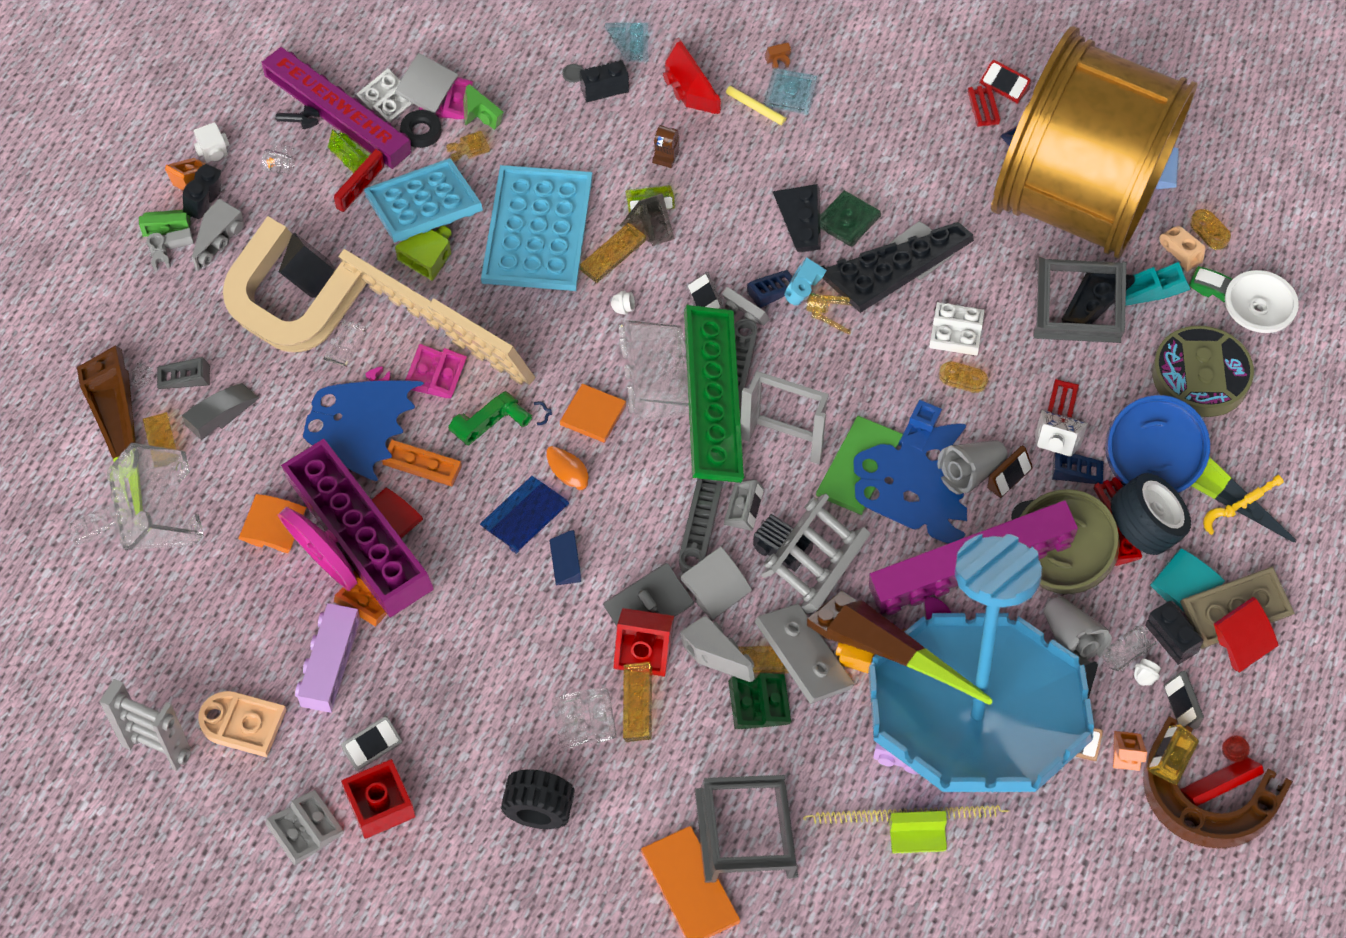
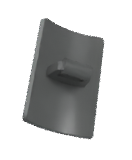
[603,563,694,626]

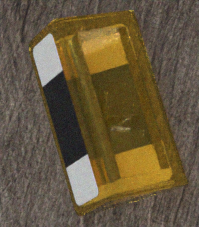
[1147,724,1199,785]

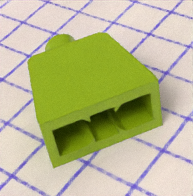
[395,225,452,281]

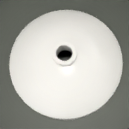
[1225,270,1299,333]

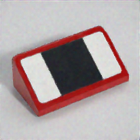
[979,60,1031,104]

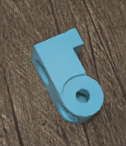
[785,257,826,305]

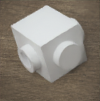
[193,122,229,163]

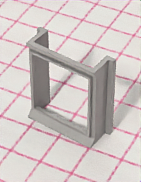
[741,371,829,465]

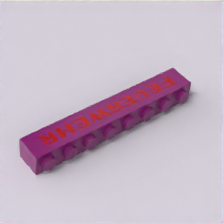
[261,47,412,169]

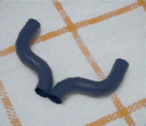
[534,401,552,426]

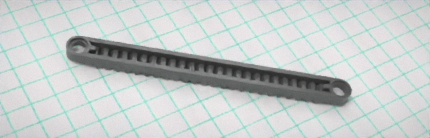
[679,319,757,573]

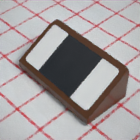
[987,445,1033,498]

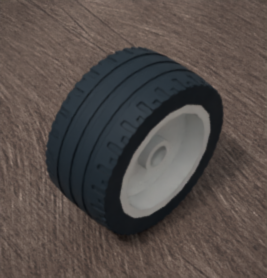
[1111,473,1191,555]

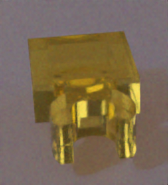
[446,131,490,161]

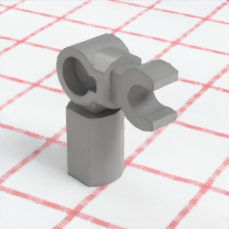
[146,228,194,271]

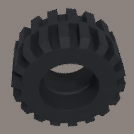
[501,769,575,829]

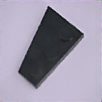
[772,184,821,252]
[1062,273,1135,324]

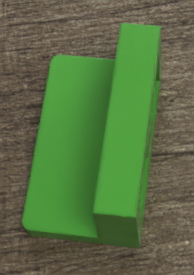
[139,210,190,237]

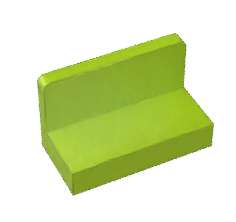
[889,811,947,853]

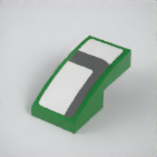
[1189,266,1233,303]

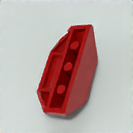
[663,37,721,114]

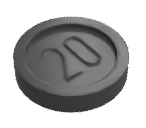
[562,64,584,83]

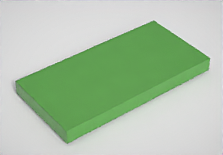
[816,416,903,515]

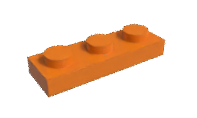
[382,440,462,487]

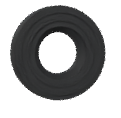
[400,110,442,148]

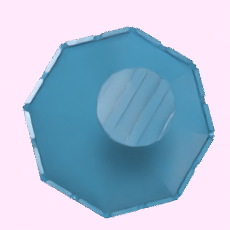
[868,534,1094,792]

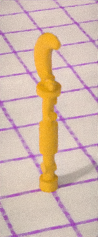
[1203,474,1284,535]

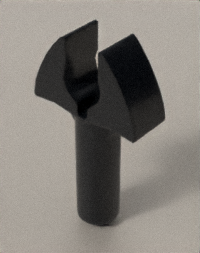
[275,105,320,129]

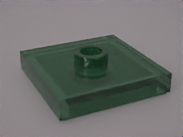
[820,190,881,247]

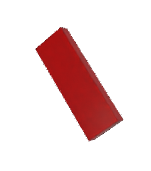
[334,149,385,212]
[1180,757,1264,806]

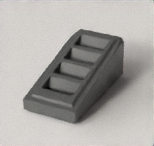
[157,357,210,389]

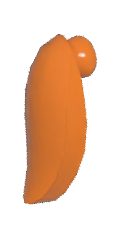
[546,446,589,490]

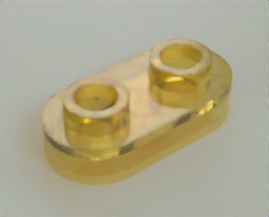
[1190,209,1231,250]
[939,361,988,393]

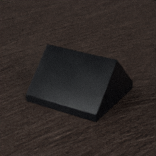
[278,233,336,298]

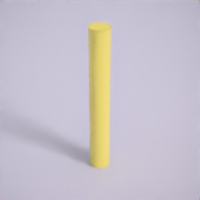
[726,86,786,125]

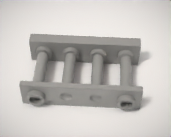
[761,493,871,614]
[99,679,191,771]

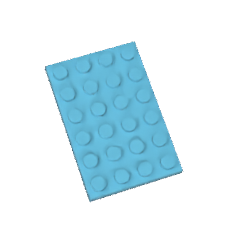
[481,165,593,291]

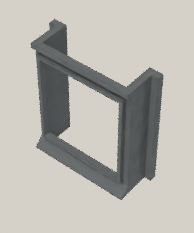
[1033,257,1126,343]
[694,775,798,883]

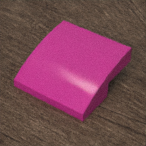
[419,77,473,119]
[405,343,467,398]

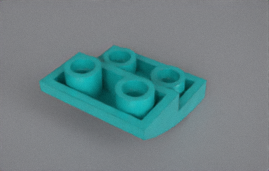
[1150,548,1225,613]

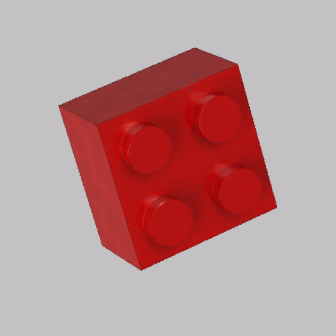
[341,759,416,839]

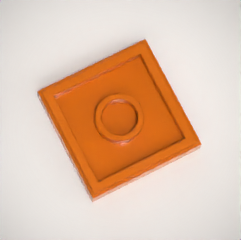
[560,384,626,443]

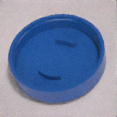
[1105,395,1210,493]

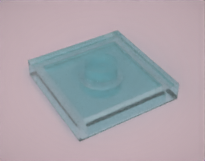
[764,68,818,115]

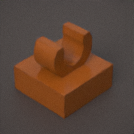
[764,42,791,71]

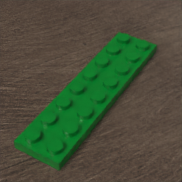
[684,305,744,483]

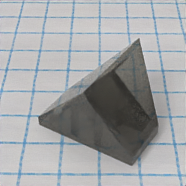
[619,194,675,246]

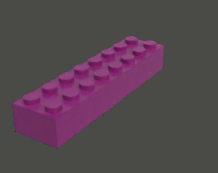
[281,439,434,618]
[869,500,1078,615]

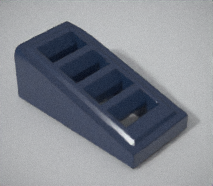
[747,270,793,309]
[1052,452,1104,484]

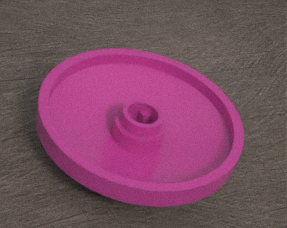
[278,507,357,591]

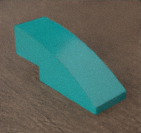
[1125,262,1191,306]

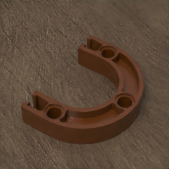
[1143,716,1293,849]

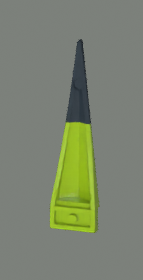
[1191,457,1296,542]

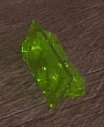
[327,129,368,173]

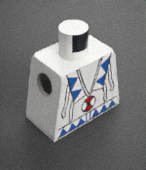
[1035,410,1088,456]

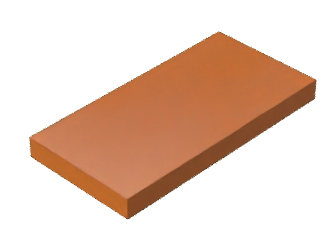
[641,826,740,938]

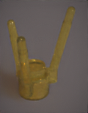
[807,292,852,334]

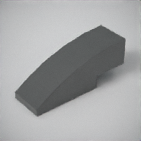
[182,383,259,440]

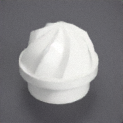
[611,291,635,315]
[1134,658,1161,686]

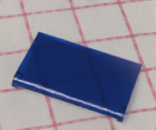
[480,476,569,554]

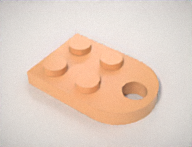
[198,691,286,757]

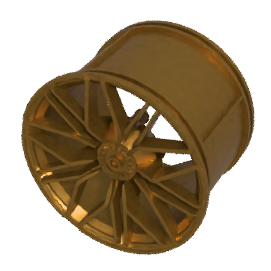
[991,26,1198,259]

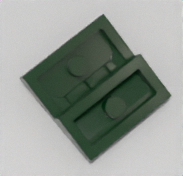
[728,673,792,729]

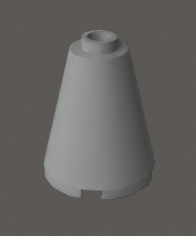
[937,440,1007,494]
[1044,597,1112,666]

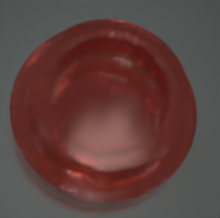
[1222,735,1250,762]

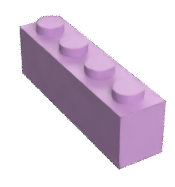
[295,603,360,713]

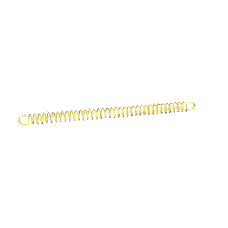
[803,805,1010,824]

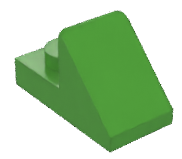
[463,84,504,130]

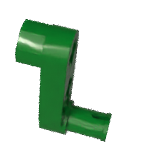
[448,391,532,445]

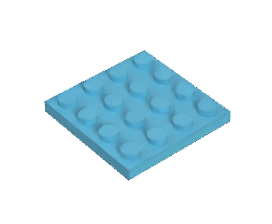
[364,158,483,243]

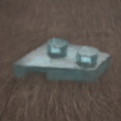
[605,23,648,62]

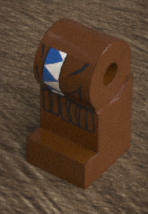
[652,125,679,168]

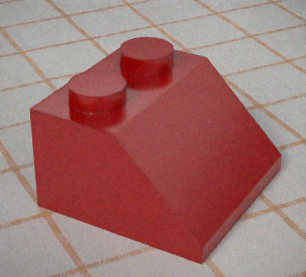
[613,608,674,677]

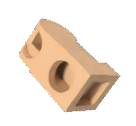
[1159,226,1206,271]

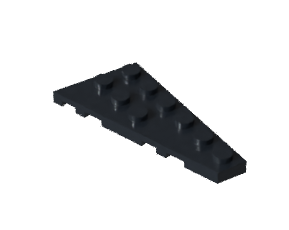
[821,222,974,313]

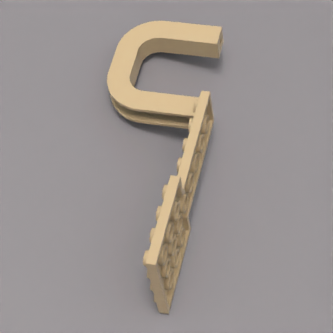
[223,216,535,385]

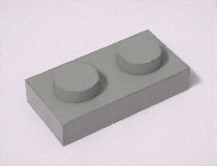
[722,287,770,326]

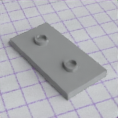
[755,603,854,704]

